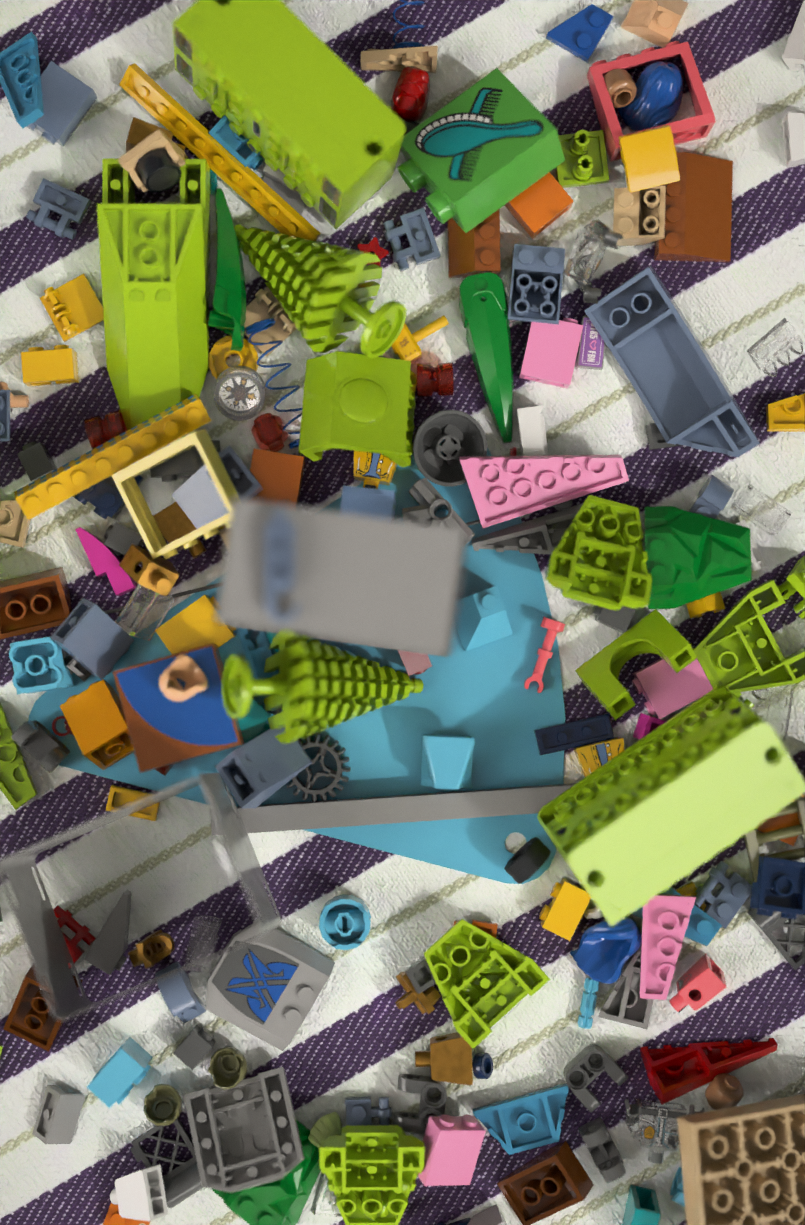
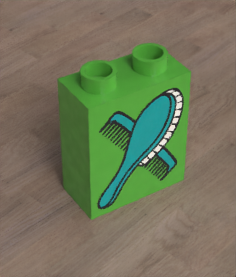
[397,68,565,233]

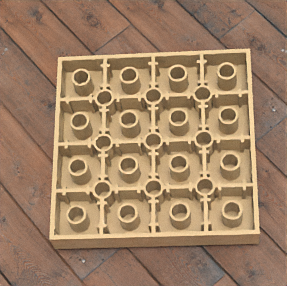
[677,1094,805,1225]

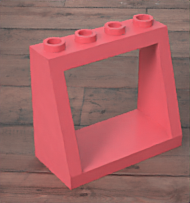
[587,41,716,162]

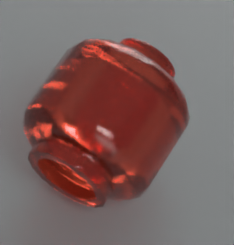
[251,413,288,452]

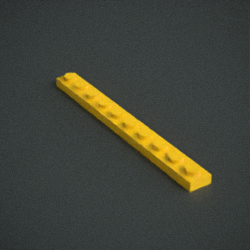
[119,63,321,241]

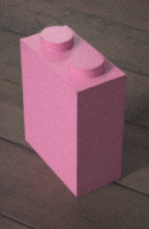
[519,318,583,389]
[632,658,713,719]
[418,1114,486,1186]

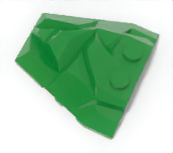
[644,506,752,609]
[212,1119,321,1225]

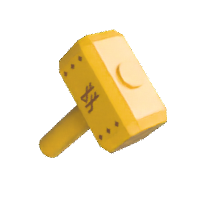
[391,315,449,363]

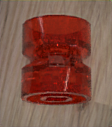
[417,362,454,397]
[84,410,127,449]

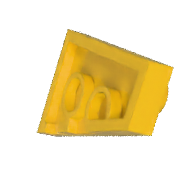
[766,394,805,432]

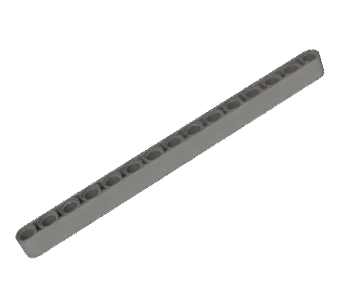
[210,783,576,835]

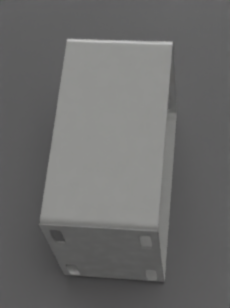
[216,499,468,657]
[0,773,281,1020]

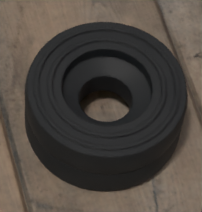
[504,837,551,884]

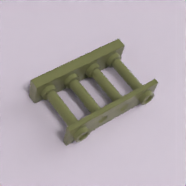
[744,796,805,882]

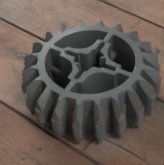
[286,733,351,802]

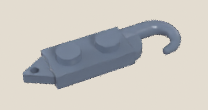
[265,506,300,623]

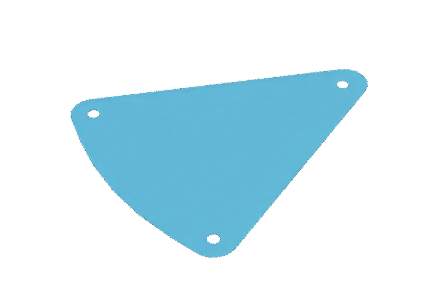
[29,439,565,884]

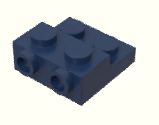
[73,470,144,520]
[750,856,805,920]

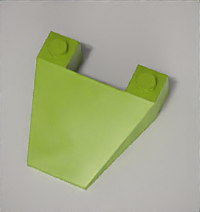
[693,579,805,693]

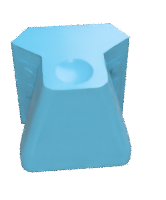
[9,637,74,694]
[421,734,475,789]

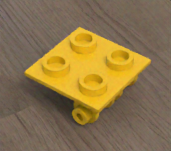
[40,273,104,342]

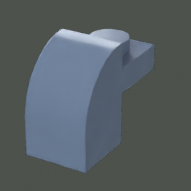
[689,475,734,519]
[155,961,206,1023]

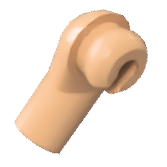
[0,382,29,408]

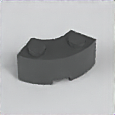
[149,440,221,482]

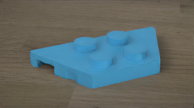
[473,1083,569,1155]

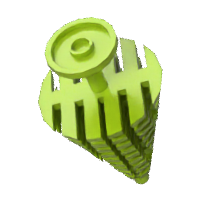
[235,224,406,358]
[222,630,424,744]

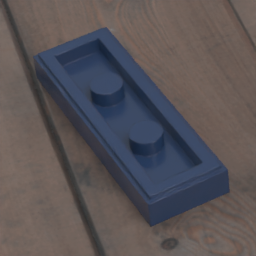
[534,713,614,755]

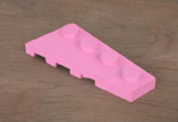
[640,894,696,1000]

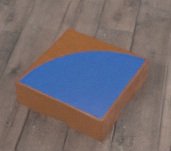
[113,643,244,772]

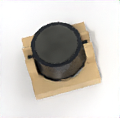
[118,129,187,193]

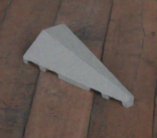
[472,503,583,554]
[598,945,654,1029]

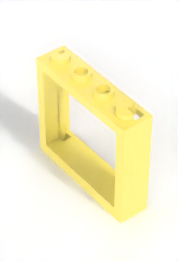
[111,428,240,560]

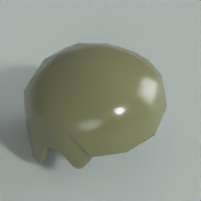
[208,1046,247,1090]
[144,1084,182,1126]

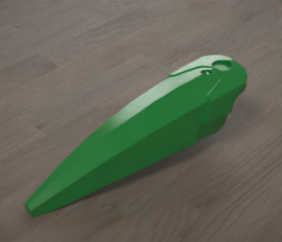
[208,188,246,351]
[459,272,514,444]

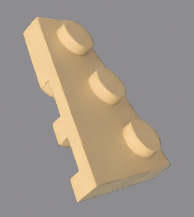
[360,45,438,73]
[0,500,31,548]

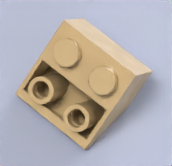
[613,186,666,246]

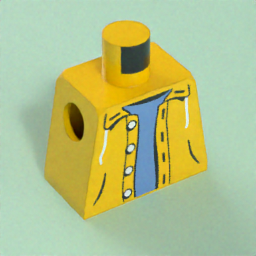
[354,451,397,489]
[573,737,624,777]

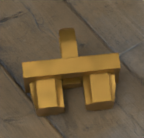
[128,930,175,969]
[395,972,441,1014]

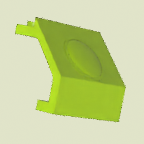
[299,351,417,468]

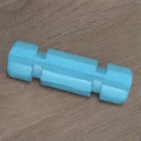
[578,978,599,1029]

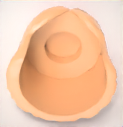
[159,654,208,702]

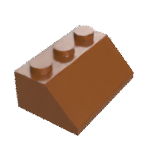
[448,209,501,278]
[0,567,72,639]

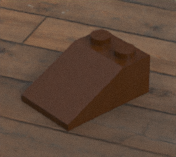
[3,965,83,1052]
[497,1141,594,1225]

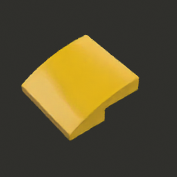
[619,125,680,193]

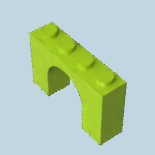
[575,609,697,720]

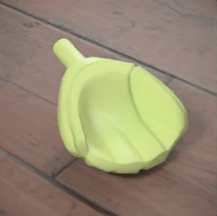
[308,1112,342,1148]

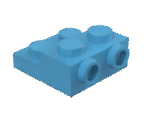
[208,115,264,171]

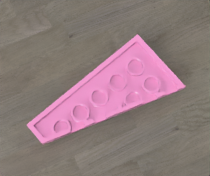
[459,455,629,528]

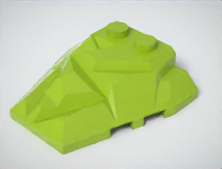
[545,495,652,610]
[424,919,550,1049]
[319,1125,424,1225]

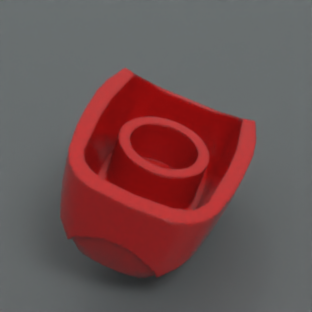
[391,67,430,122]

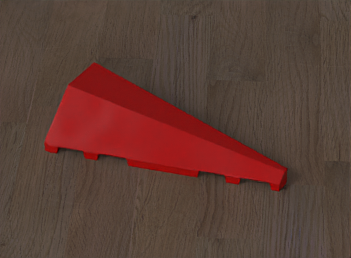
[640,1038,778,1105]

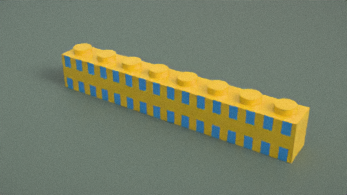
[14,394,212,520]

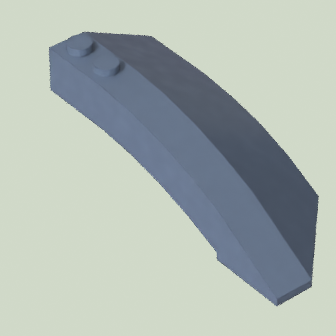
[584,265,760,457]

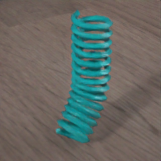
[210,170,218,196]

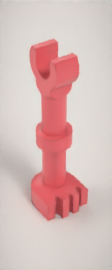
[524,616,565,693]

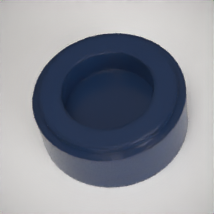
[472,1053,493,1079]

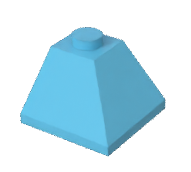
[455,586,513,651]

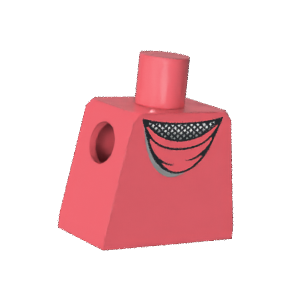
[669,954,727,1012]

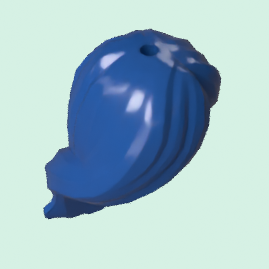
[618,61,684,132]
[570,916,642,984]

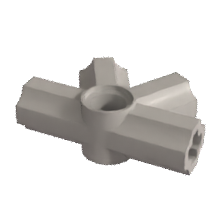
[402,478,475,543]

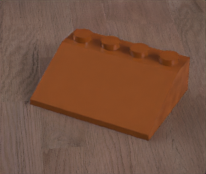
[654,152,733,262]

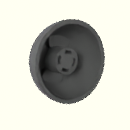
[412,410,487,487]

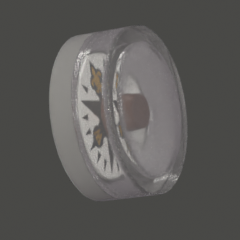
[214,366,265,421]

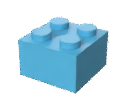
[87,1037,152,1108]

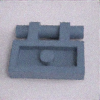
[26,178,91,240]
[383,208,441,271]
[694,861,752,929]
[345,1096,392,1125]

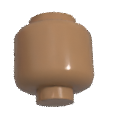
[604,68,637,108]
[705,1073,744,1110]

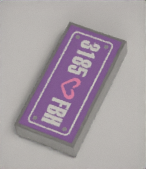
[577,316,605,370]

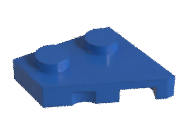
[546,4,614,63]

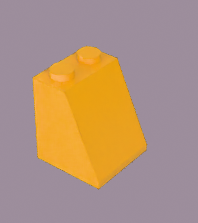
[60,679,134,770]

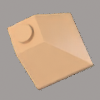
[621,0,689,48]

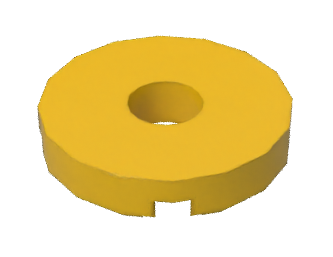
[209,336,258,379]

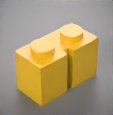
[21,345,79,387]
[539,878,591,941]

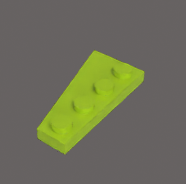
[0,702,38,810]

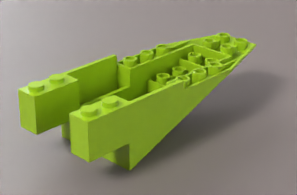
[97,158,210,443]

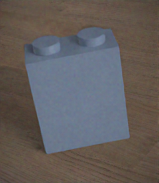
[26,61,97,147]
[50,598,134,680]

